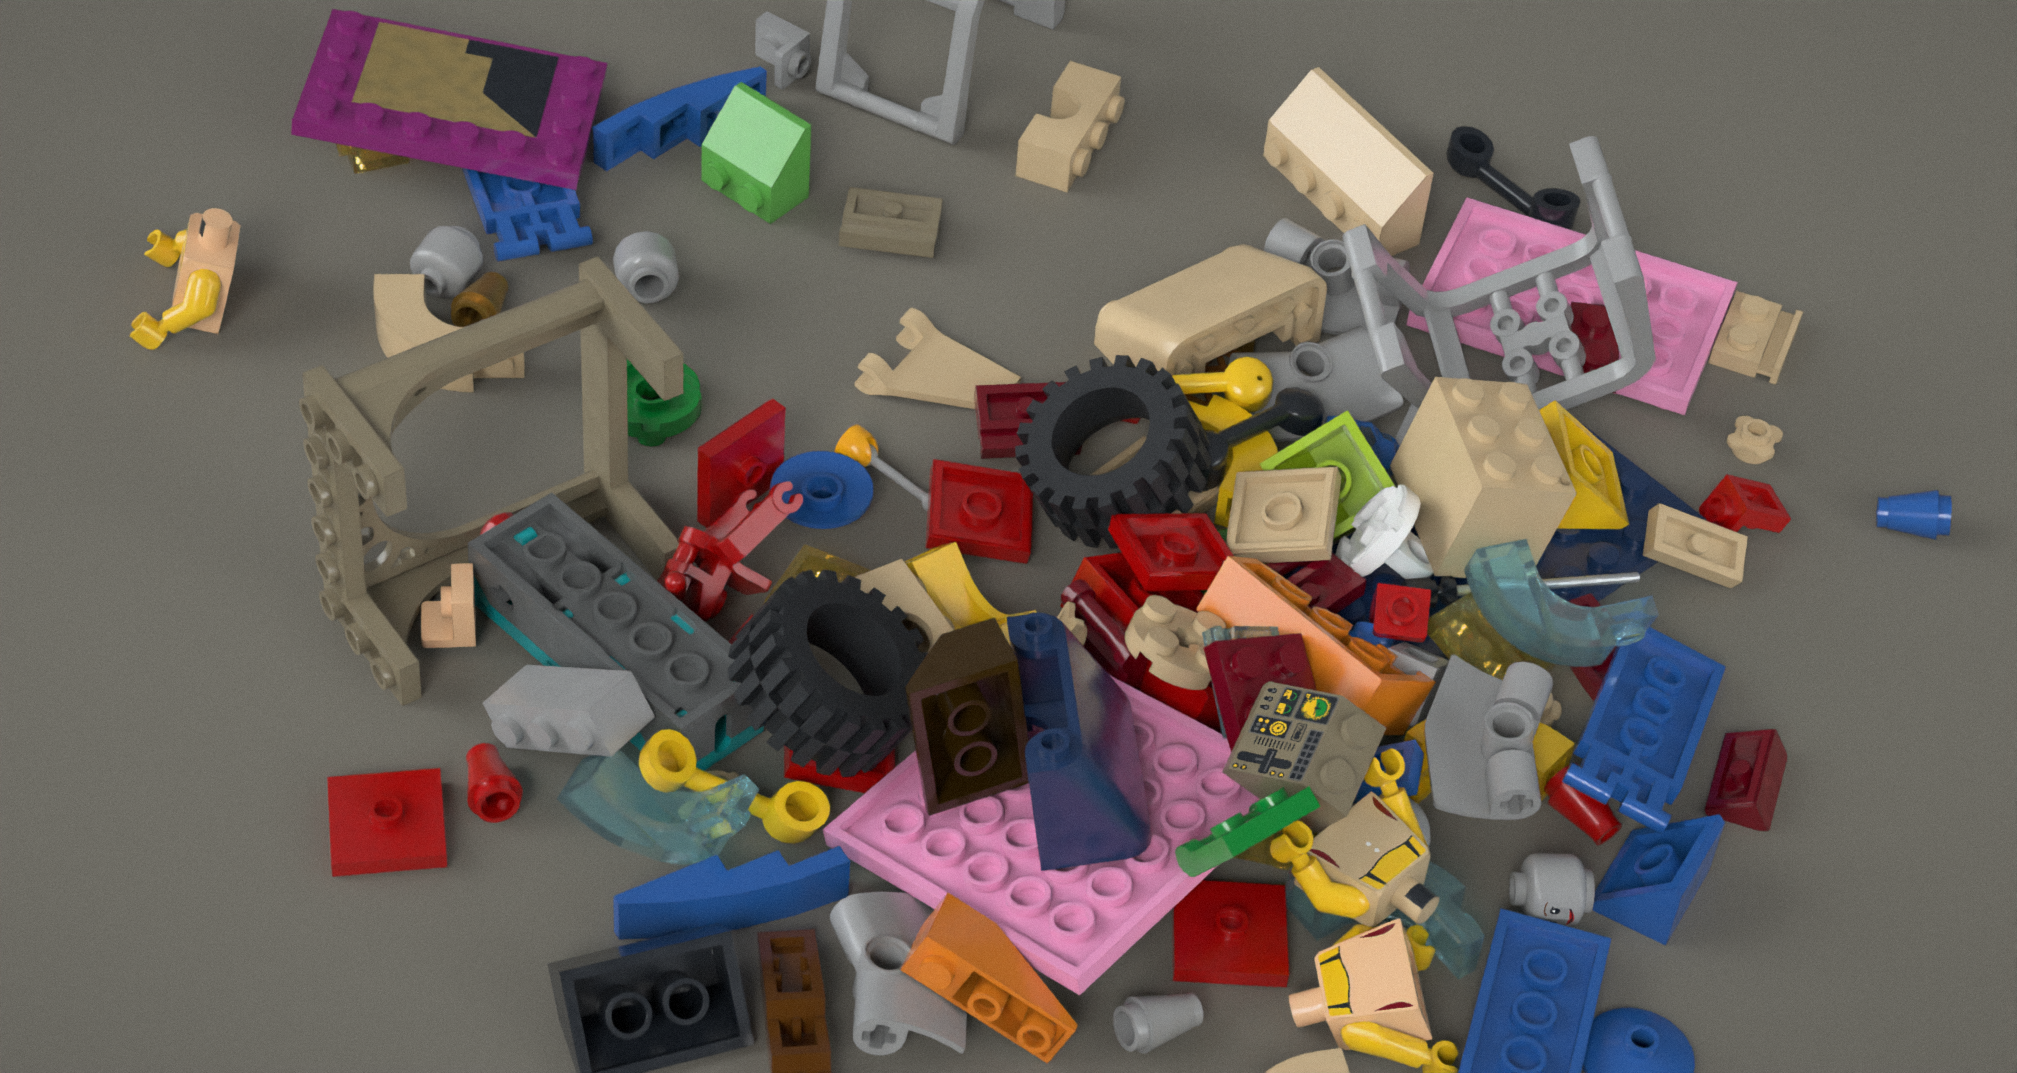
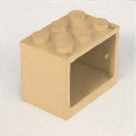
[1390,377,1577,581]

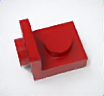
[1699,474,1791,533]
[1369,583,1431,642]

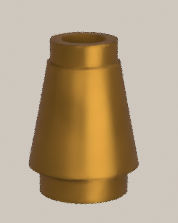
[451,272,508,328]

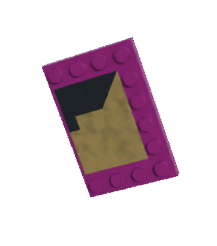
[291,9,608,190]

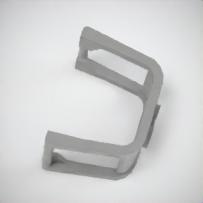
[815,0,1065,145]
[1342,136,1656,410]

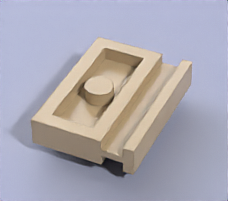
[1708,291,1803,385]

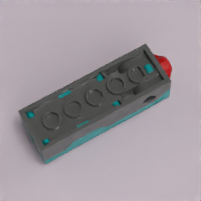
[467,492,764,771]

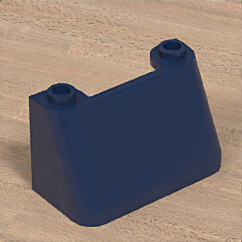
[1007,612,1151,871]

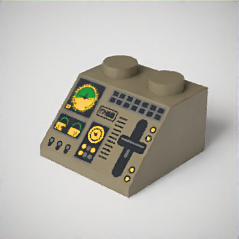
[1222,681,1386,835]

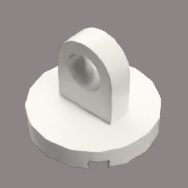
[1336,484,1434,579]

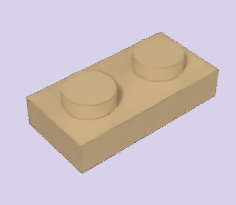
[1643,503,1748,588]

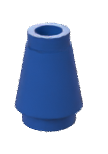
[1876,490,1952,540]

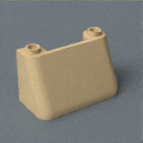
[1094,244,1327,375]

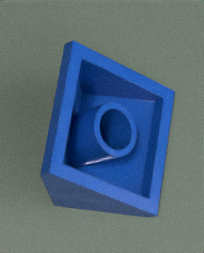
[1592,814,1725,946]

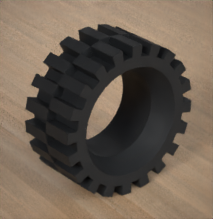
[1015,355,1211,549]
[728,569,929,777]

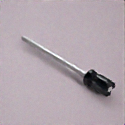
[1401,572,1640,608]

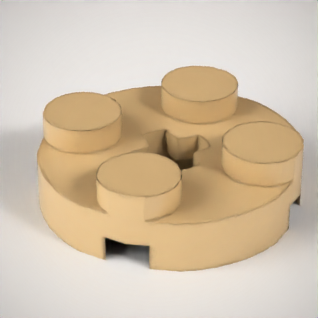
[1125,595,1228,690]

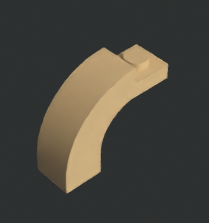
[373,274,525,392]

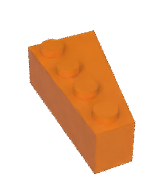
[1196,556,1436,735]

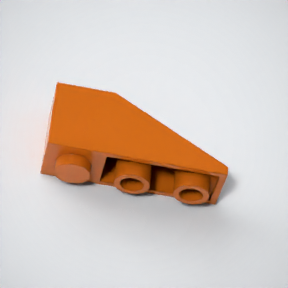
[900,893,1078,1064]

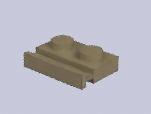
[839,187,943,258]

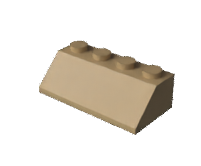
[1263,67,1434,256]

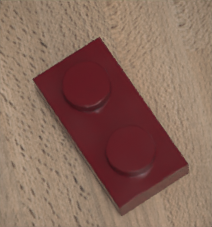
[1570,302,1619,393]

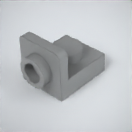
[755,11,811,90]

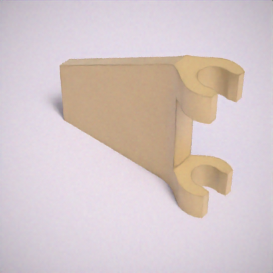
[855,308,1021,409]

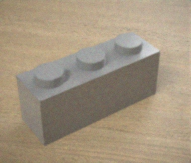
[482,665,655,757]

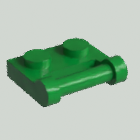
[1175,786,1321,877]

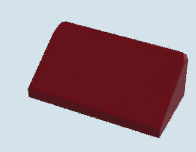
[1704,729,1787,831]

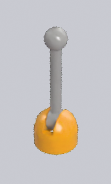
[834,424,929,511]

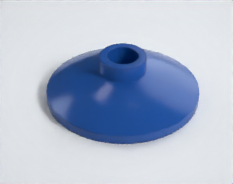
[770,451,874,529]
[1582,1008,1695,1073]

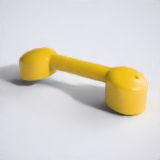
[1172,356,1273,413]
[639,729,830,844]

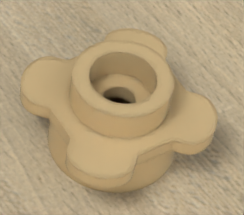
[1727,416,1783,464]

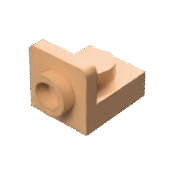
[421,563,476,648]

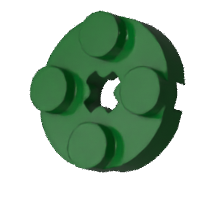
[627,359,702,447]

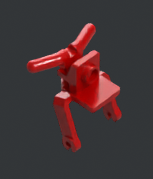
[657,481,803,622]

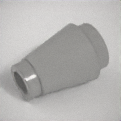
[1113,992,1204,1054]

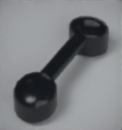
[1446,126,1581,230]
[1190,387,1324,492]

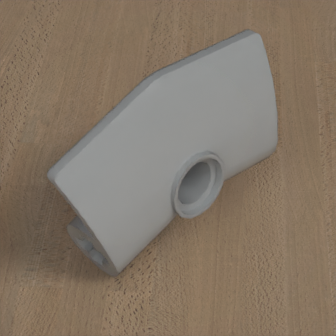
[1264,218,1410,335]
[1229,326,1403,442]
[1424,654,1553,820]
[830,892,967,1055]

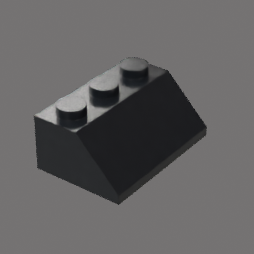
[547,923,754,1073]

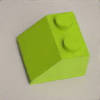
[1260,410,1395,542]

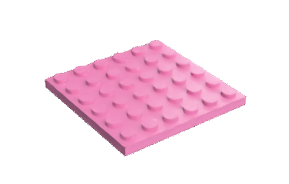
[823,676,1260,995]

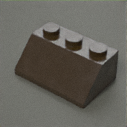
[905,617,1029,816]

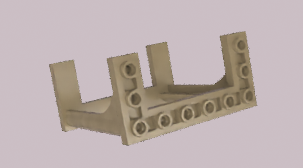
[299,256,683,706]

